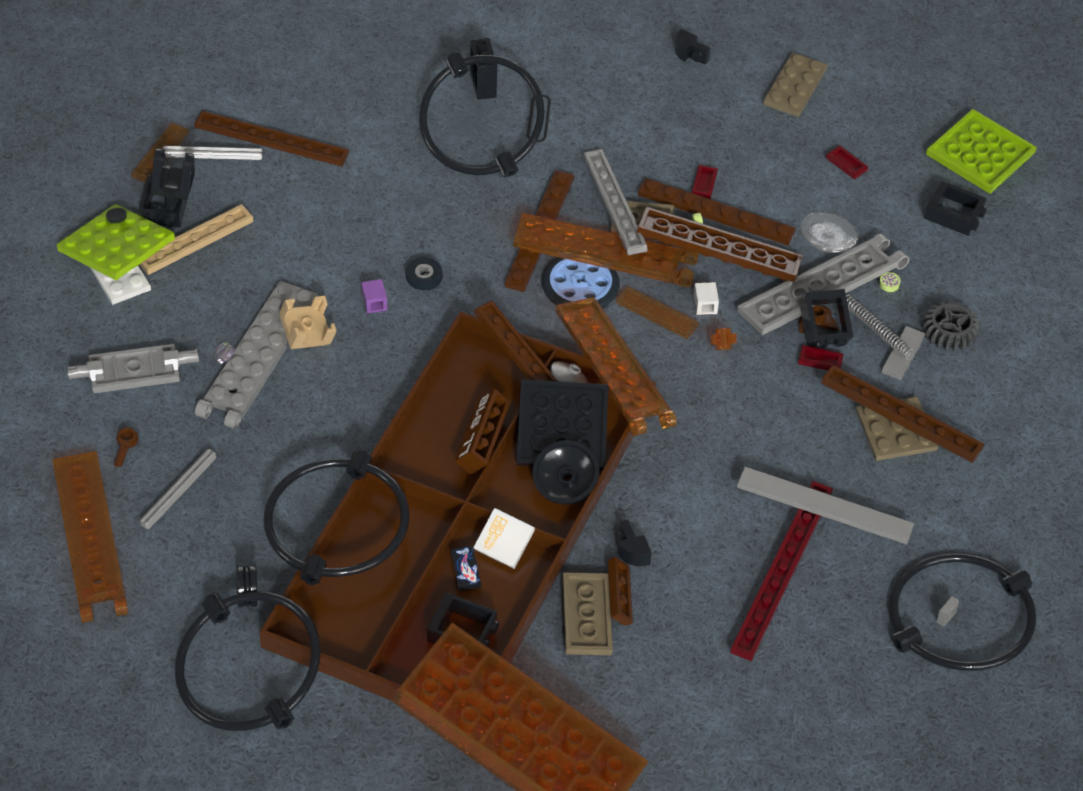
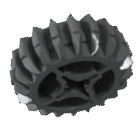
[923,300,980,352]

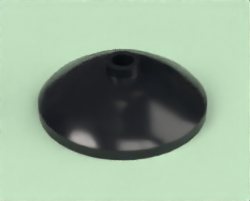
[533,441,600,505]

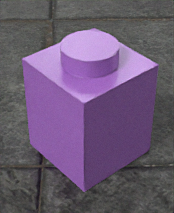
[361,279,387,314]

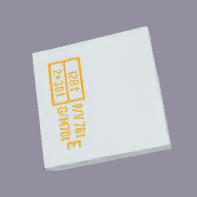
[474,508,535,569]

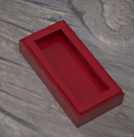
[826,145,868,180]
[691,165,718,199]
[798,345,844,370]

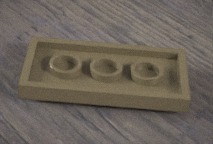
[763,52,828,117]
[562,572,613,655]

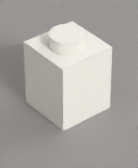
[693,282,719,315]

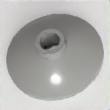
[550,361,588,383]

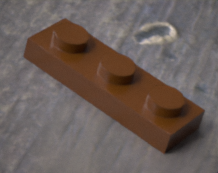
[608,557,633,625]

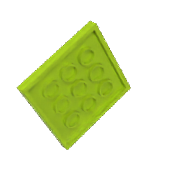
[926,109,1037,194]
[57,204,175,280]

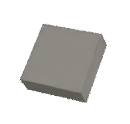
[936,596,959,626]

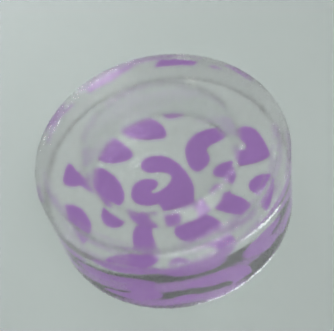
[213,342,235,363]

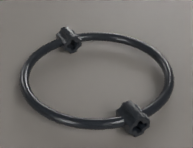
[419,52,545,178]
[263,450,410,586]
[889,553,1036,671]
[175,591,321,731]

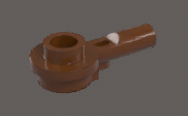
[114,427,139,467]

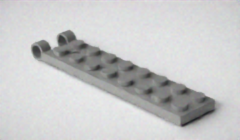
[737,234,909,336]
[195,281,318,430]

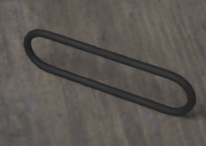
[527,94,551,143]

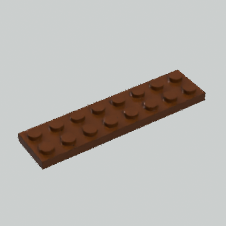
[637,207,803,282]

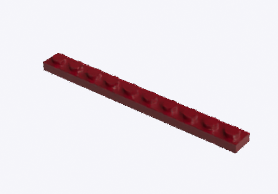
[730,481,833,662]

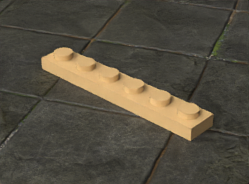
[139,204,253,275]

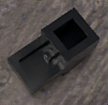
[675,29,711,65]
[616,520,652,566]

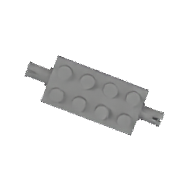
[67,344,199,393]

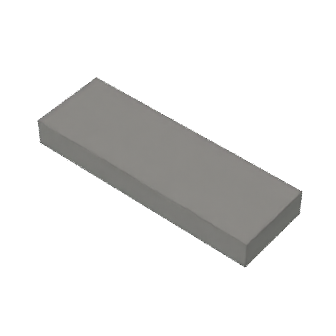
[882,326,926,380]

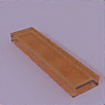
[131,123,189,183]
[616,287,699,340]

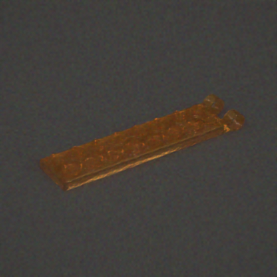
[513,212,699,287]
[555,297,677,436]
[52,451,128,623]

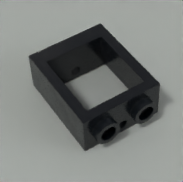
[470,38,497,100]
[138,175,188,228]
[924,181,987,236]
[799,289,854,349]
[427,593,499,660]

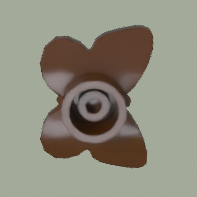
[799,305,839,334]

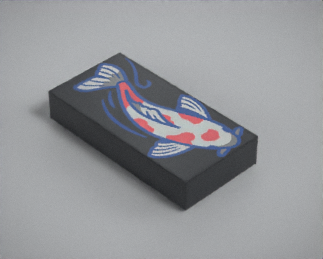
[450,546,481,591]

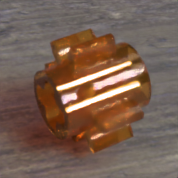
[711,328,737,350]

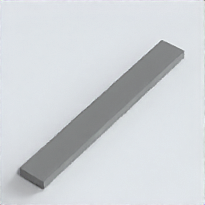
[583,149,647,255]
[737,467,914,545]

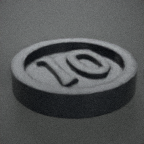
[106,208,127,223]

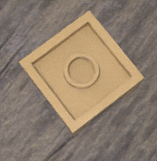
[279,296,337,349]

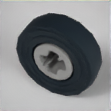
[406,257,443,291]

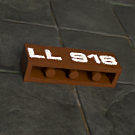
[454,389,510,475]

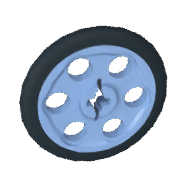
[542,252,620,312]

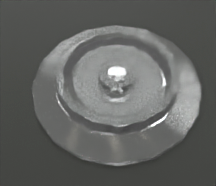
[801,212,858,253]

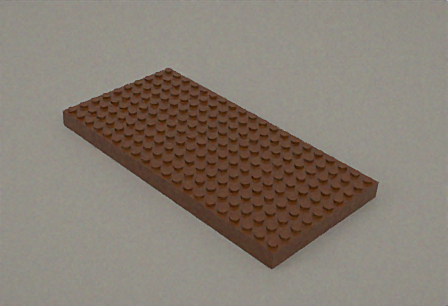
[259,311,656,733]

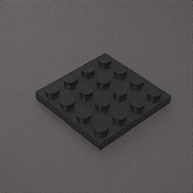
[516,380,609,470]

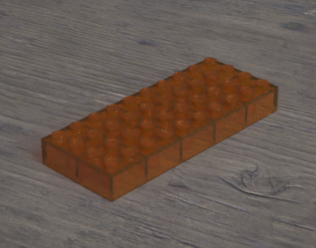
[393,623,649,791]

